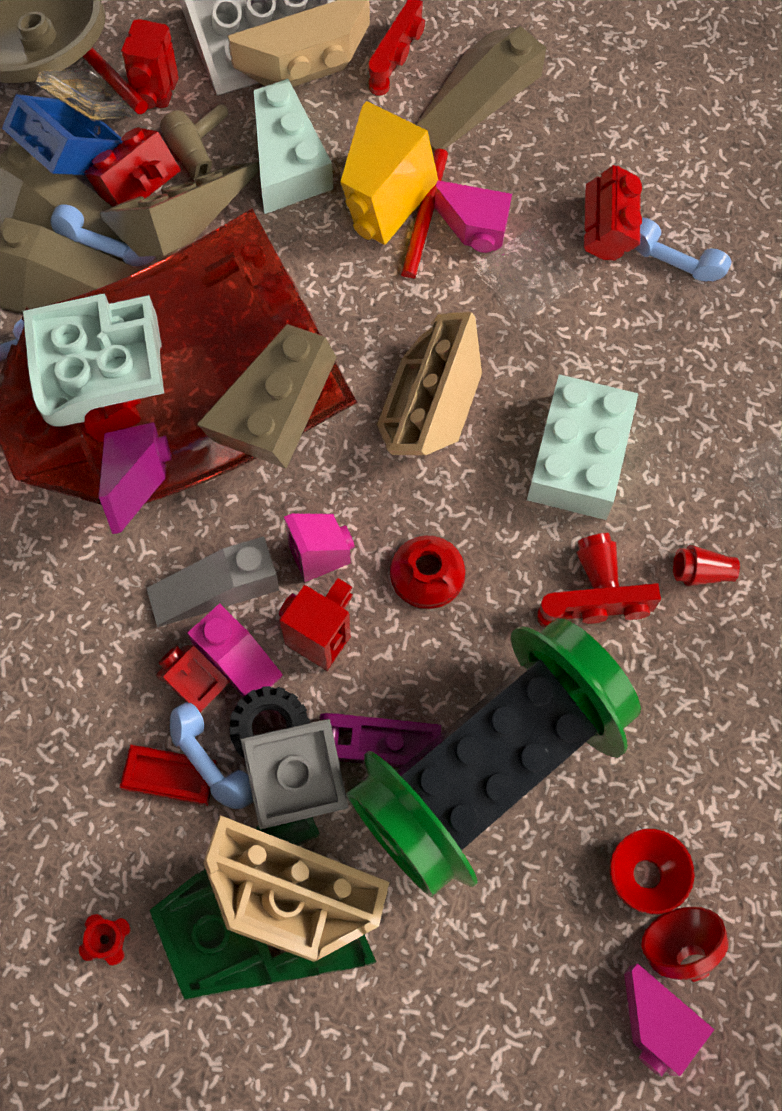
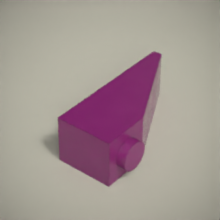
[99,422,171,534]

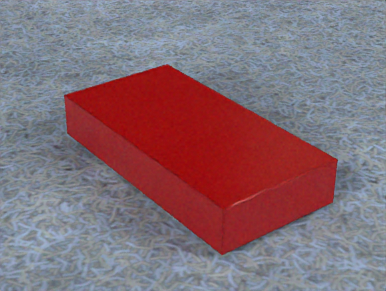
[119,744,218,806]

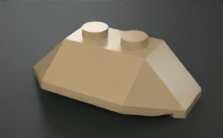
[228,0,370,87]
[377,312,482,455]
[203,816,389,962]

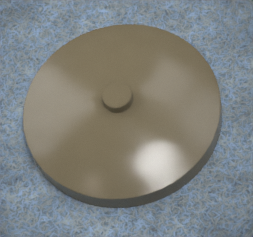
[0,0,106,83]

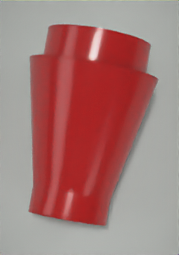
[576,533,620,589]
[673,545,740,586]

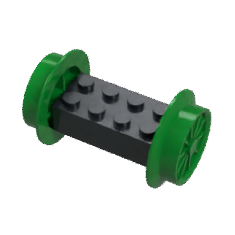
[347,618,641,897]

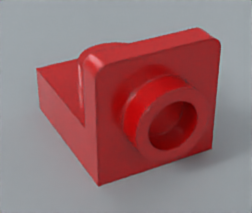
[155,645,230,713]

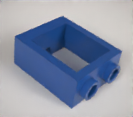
[2,94,122,175]

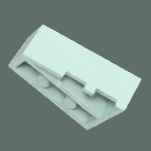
[254,79,333,214]

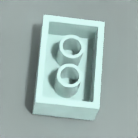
[527,374,638,520]

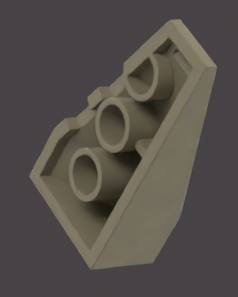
[416,26,546,151]
[0,141,125,261]
[100,162,260,261]
[0,217,159,314]

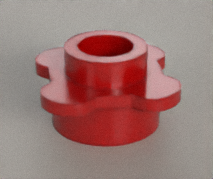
[79,914,131,966]

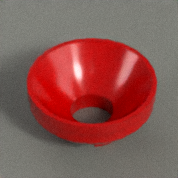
[390,535,466,609]
[609,829,695,915]
[641,907,729,982]

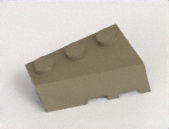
[197,324,337,469]

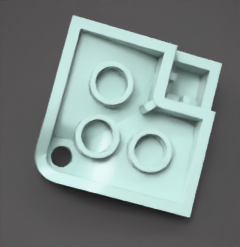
[23,293,164,426]

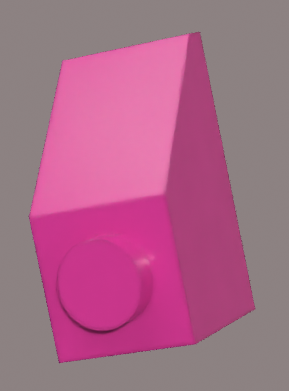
[435,180,512,253]
[284,513,355,582]
[187,603,283,697]
[624,963,715,1077]

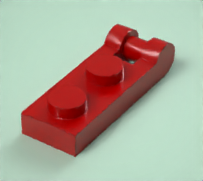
[368,0,425,96]
[537,583,661,628]

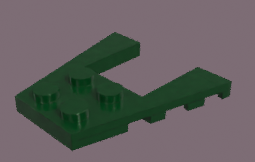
[149,817,377,1001]

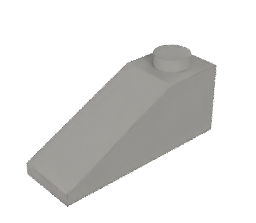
[146,536,279,627]

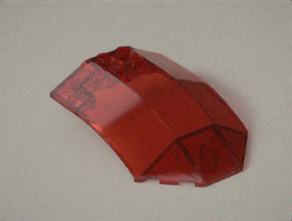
[0,209,358,505]

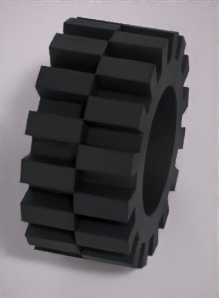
[229,686,310,758]

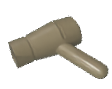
[160,104,228,179]

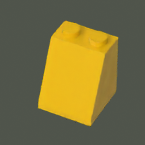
[340,101,438,245]

